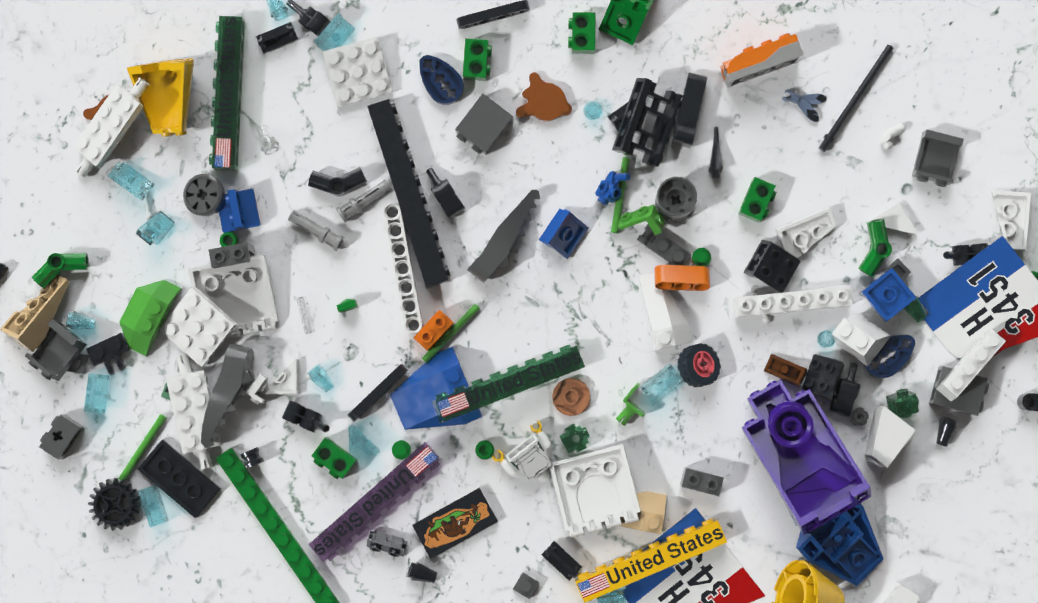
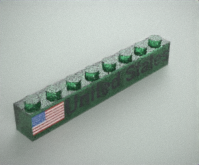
[209,16,245,171]
[432,344,585,423]

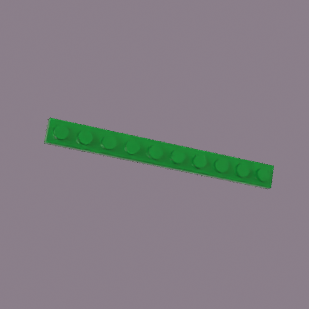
[215,447,340,603]

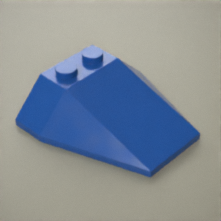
[390,347,483,430]
[796,503,884,586]

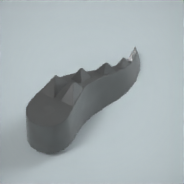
[467,190,540,283]
[201,343,255,448]

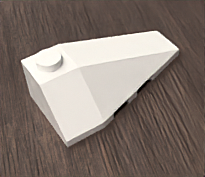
[638,272,693,350]

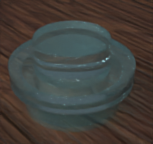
[583,101,602,120]

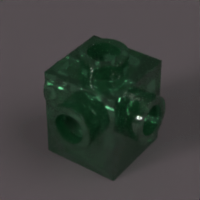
[886,389,919,418]
[559,424,590,453]

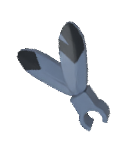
[782,89,827,122]

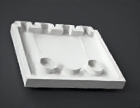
[188,253,279,339]
[550,444,641,538]

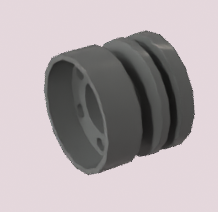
[655,177,697,223]

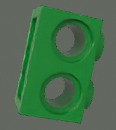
[568,12,596,54]
[463,38,492,81]
[738,177,777,223]
[311,437,358,479]

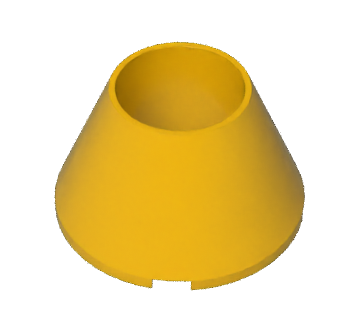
[772,560,845,603]

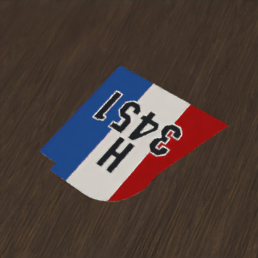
[917,236,1038,359]
[621,508,765,603]

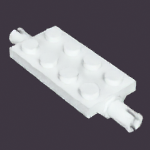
[74,77,150,178]
[166,355,221,470]

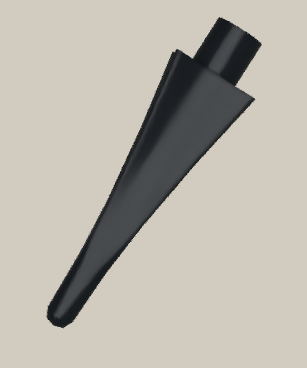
[708,126,723,179]

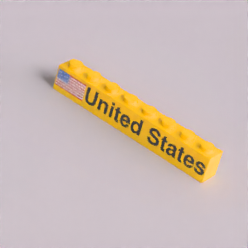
[575,518,727,603]

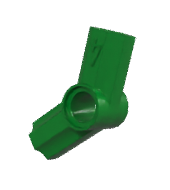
[858,219,892,278]
[32,253,89,289]

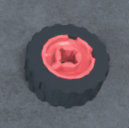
[677,343,721,388]

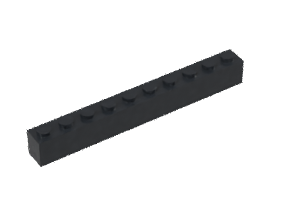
[367,99,451,289]

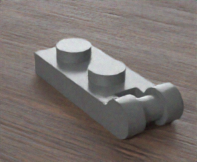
[637,224,691,265]

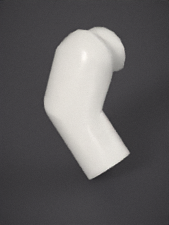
[880,124,905,149]

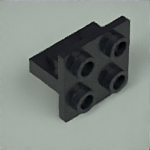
[802,354,845,400]

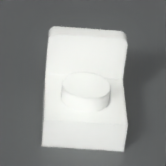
[247,374,268,405]

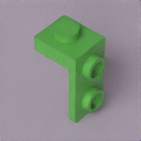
[618,204,665,235]

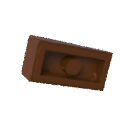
[764,353,808,387]

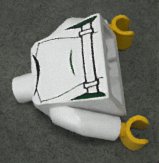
[492,421,552,482]

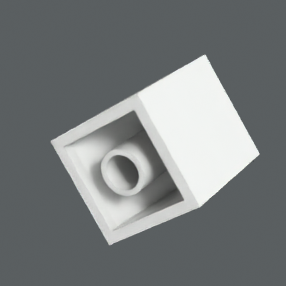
[832,314,891,366]
[865,406,916,468]

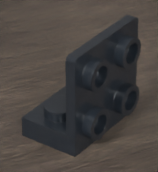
[743,240,801,293]

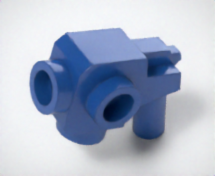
[595,171,631,205]

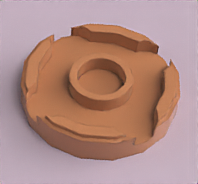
[552,378,590,416]

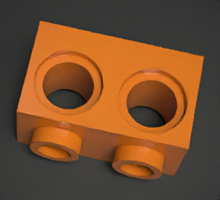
[413,309,454,351]

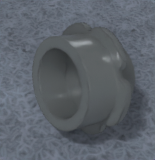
[850,407,869,426]

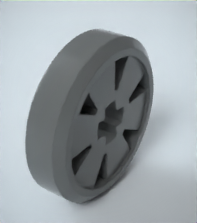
[183,174,225,216]

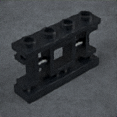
[612,78,683,167]

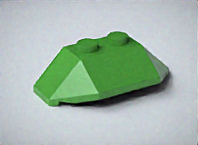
[119,280,182,357]

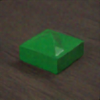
[336,299,358,313]

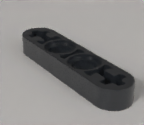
[456,0,530,29]
[347,364,408,422]

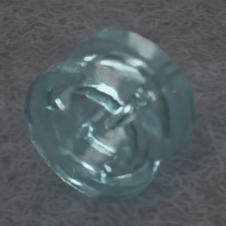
[817,330,835,348]

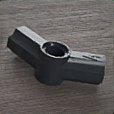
[308,167,367,197]

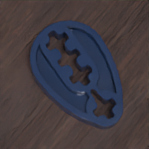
[419,55,464,105]
[864,335,915,378]

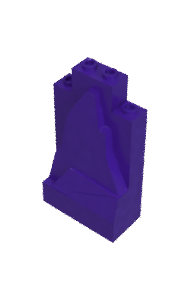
[742,380,872,535]

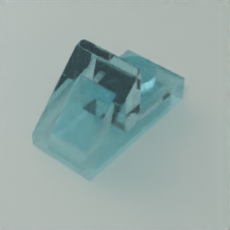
[136,211,175,246]
[348,424,380,456]

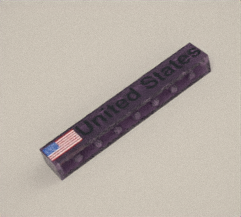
[308,441,441,562]

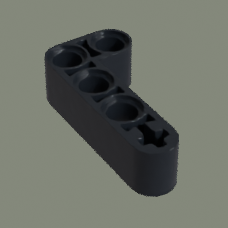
[672,72,707,148]

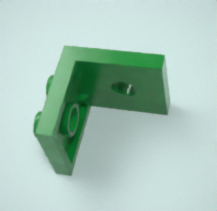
[598,0,654,46]

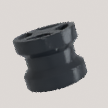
[240,447,264,469]

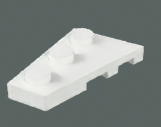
[991,190,1031,251]
[775,207,836,258]

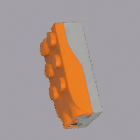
[720,33,804,88]

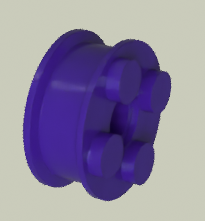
[768,401,814,447]

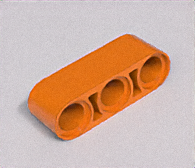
[654,265,710,291]

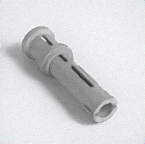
[336,179,392,223]
[288,210,344,251]

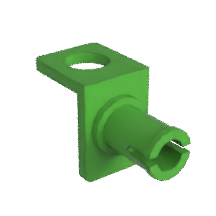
[616,382,645,426]

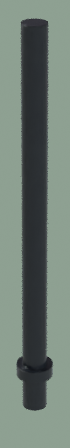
[819,44,894,152]

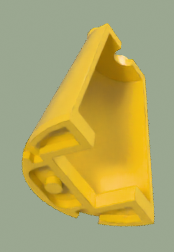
[127,58,194,137]

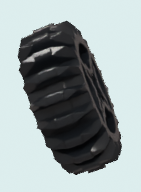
[88,478,141,531]

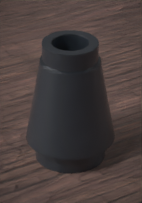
[936,417,958,447]
[407,562,437,583]

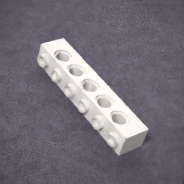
[733,286,853,318]

